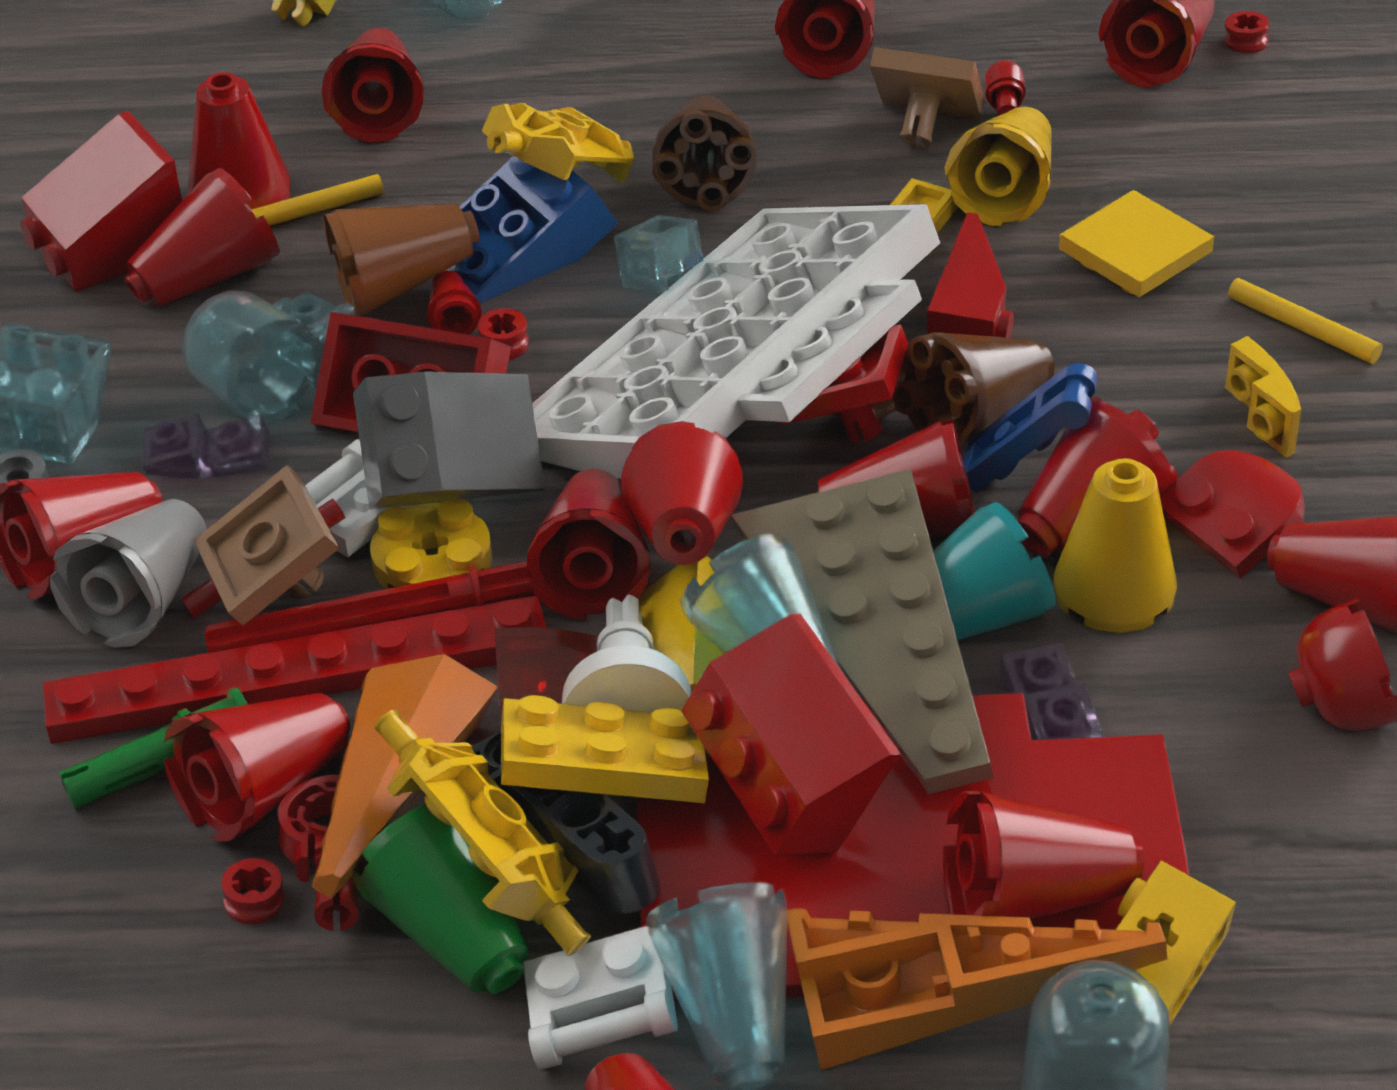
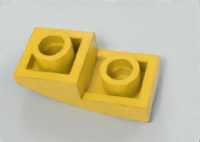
[1225,336,1301,458]

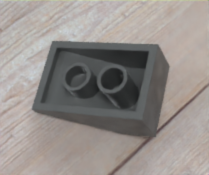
[353,372,545,510]

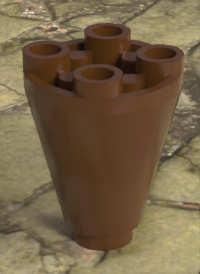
[652,95,756,211]
[892,332,1055,445]

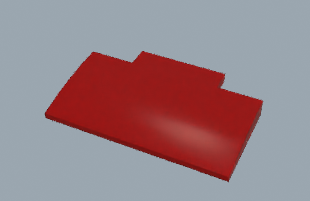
[637,693,1202,1002]

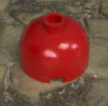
[1288,598,1397,732]

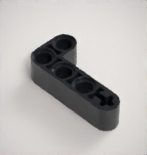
[472,731,660,914]

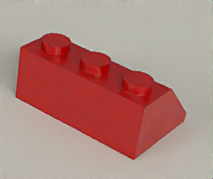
[310,312,511,432]
[681,614,901,855]

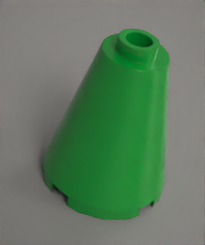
[352,805,529,994]

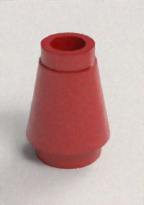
[427,270,482,335]

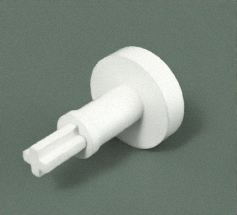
[562,595,692,712]

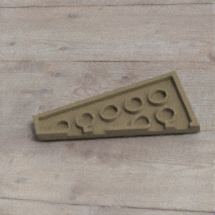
[731,469,994,794]

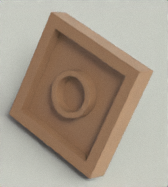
[870,47,985,147]
[193,465,339,625]

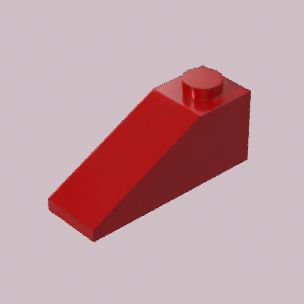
[927,212,1014,338]

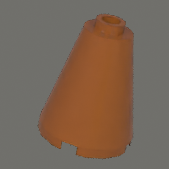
[322,203,480,316]

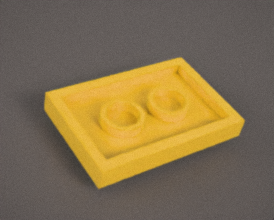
[501,695,709,803]

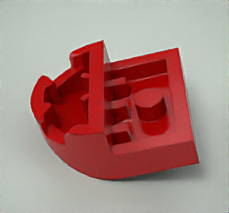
[1160,450,1305,579]

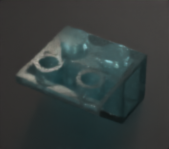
[0,323,111,464]

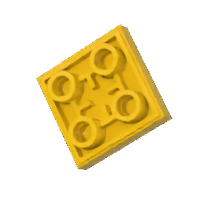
[1059,190,1214,298]

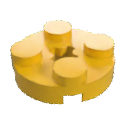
[370,498,492,589]

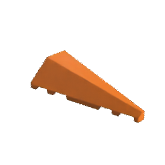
[311,654,498,899]
[785,909,1167,1071]

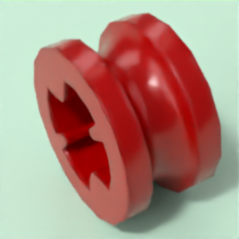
[1224,11,1270,53]
[477,308,529,360]
[221,858,284,924]

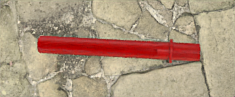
[204,561,535,653]

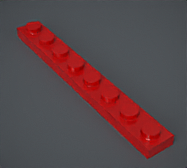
[42,595,551,744]

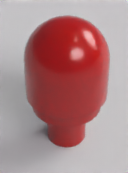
[984,60,1026,116]

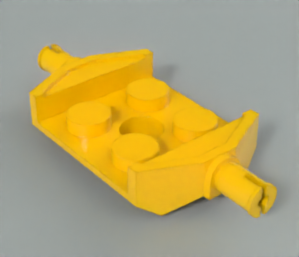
[482,103,635,183]
[374,710,591,956]

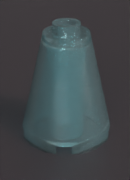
[680,534,840,668]
[646,883,787,1090]

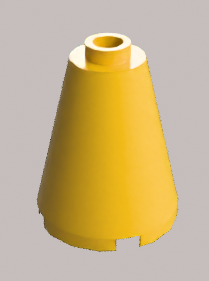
[945,107,1051,226]
[1053,459,1177,633]

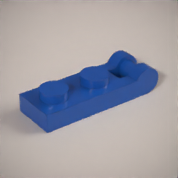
[963,363,1098,493]

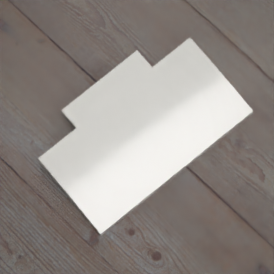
[532,204,940,479]

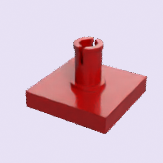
[780,324,908,444]

